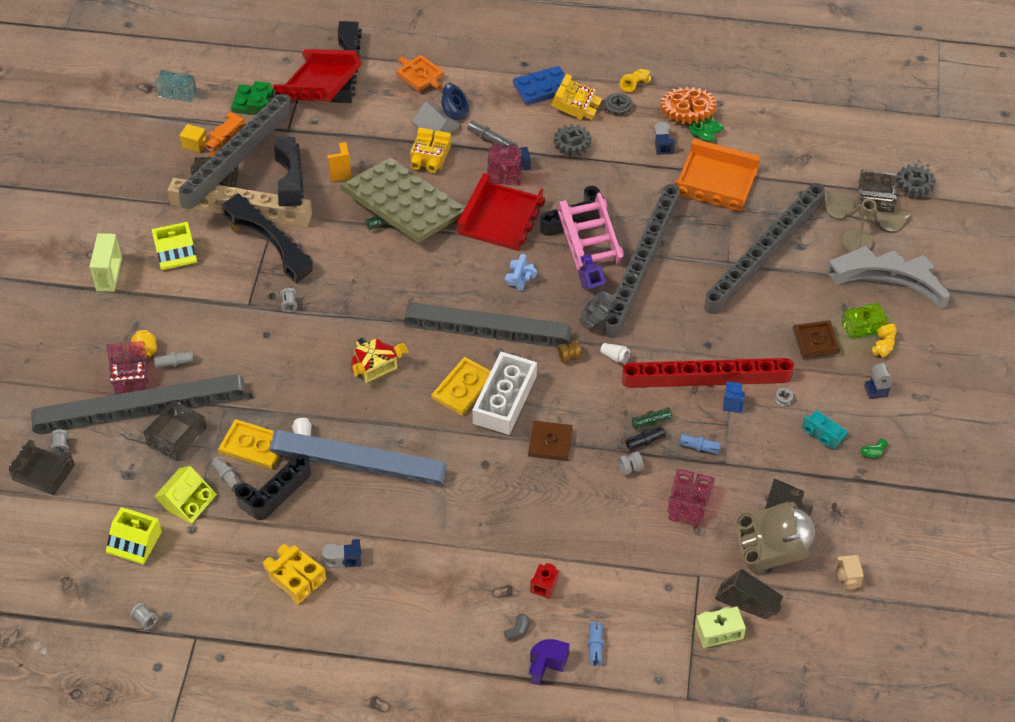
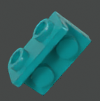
[802,410,848,450]

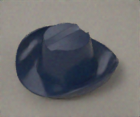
[441,82,470,120]

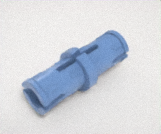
[679,433,721,455]
[587,621,604,666]

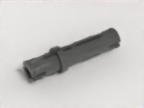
[467,120,516,149]

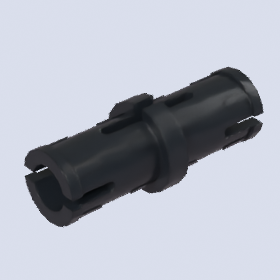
[625,425,666,451]

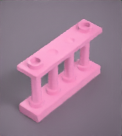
[557,193,624,272]

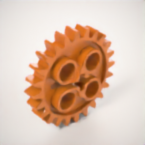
[661,87,716,124]

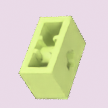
[695,606,746,648]

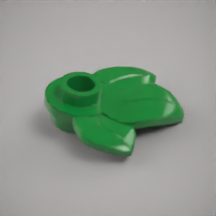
[689,116,724,142]

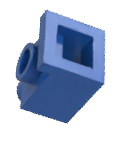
[723,382,745,413]

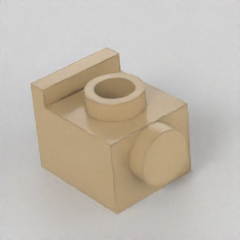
[835,555,864,590]

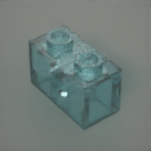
[156,70,197,102]

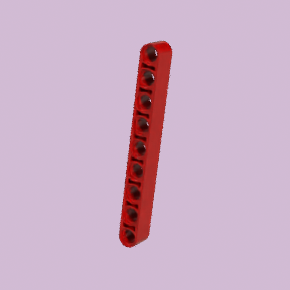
[622,358,794,388]

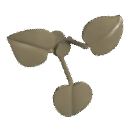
[824,191,910,252]

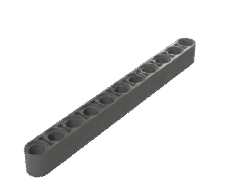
[179,94,291,209]
[704,183,825,314]
[604,184,680,338]
[31,374,246,434]

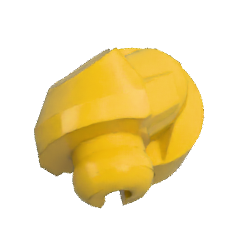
[619,69,652,92]
[872,324,897,358]

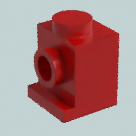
[530,563,559,599]

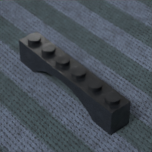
[331,21,362,103]
[274,137,304,206]
[222,193,313,284]

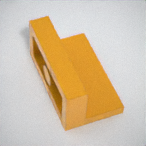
[328,142,351,183]

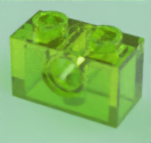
[841,303,888,340]

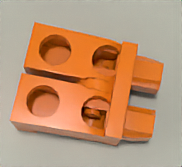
[205,111,245,159]

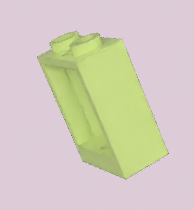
[90,233,122,292]

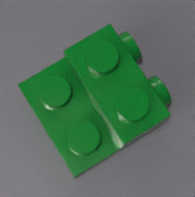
[231,81,274,115]

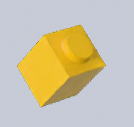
[179,124,209,153]

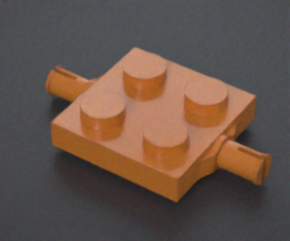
[396,55,444,92]

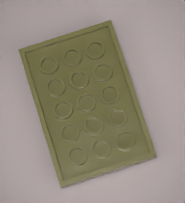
[340,158,465,243]

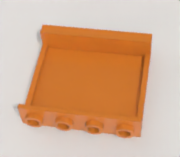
[675,139,761,212]

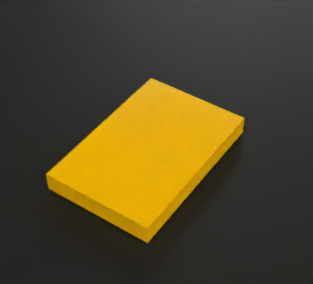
[431,357,491,416]
[218,419,281,470]

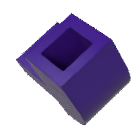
[529,639,570,686]

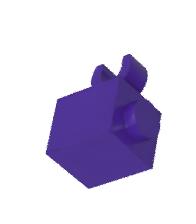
[578,254,606,289]

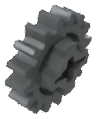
[554,124,591,157]
[896,164,936,198]
[580,291,613,329]

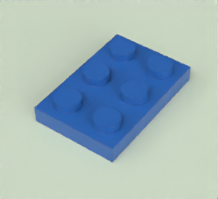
[513,66,565,105]

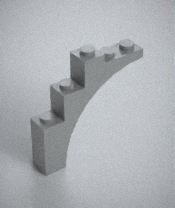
[826,246,950,310]

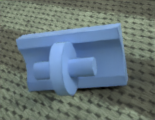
[505,254,538,291]

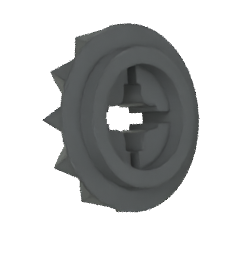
[605,93,632,115]

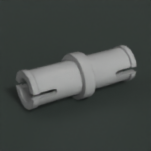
[153,350,194,369]
[212,457,242,492]

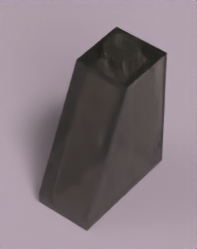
[714,569,783,620]

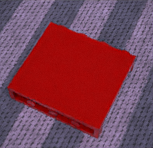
[272,49,362,102]
[457,173,545,251]

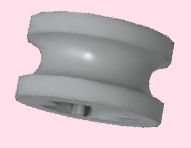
[774,388,793,407]

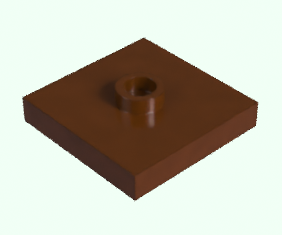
[793,320,840,358]
[528,421,573,461]

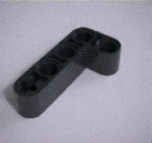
[540,186,604,236]
[235,455,311,520]

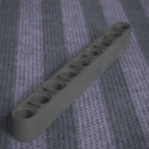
[403,303,572,348]

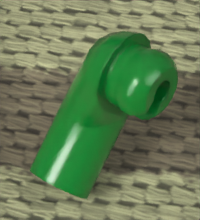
[860,438,888,458]

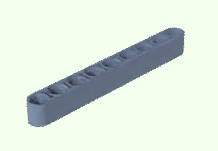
[269,430,447,485]

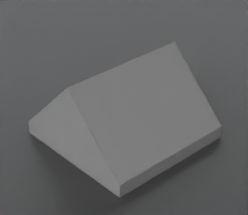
[412,101,461,134]

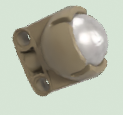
[737,502,815,574]

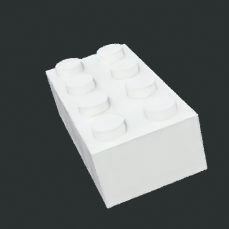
[472,352,537,435]

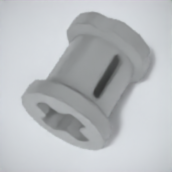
[280,288,298,313]
[50,429,69,456]
[130,602,158,630]

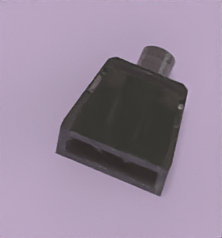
[765,479,813,517]

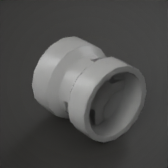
[618,451,644,476]

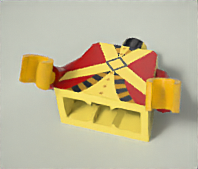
[351,337,408,383]

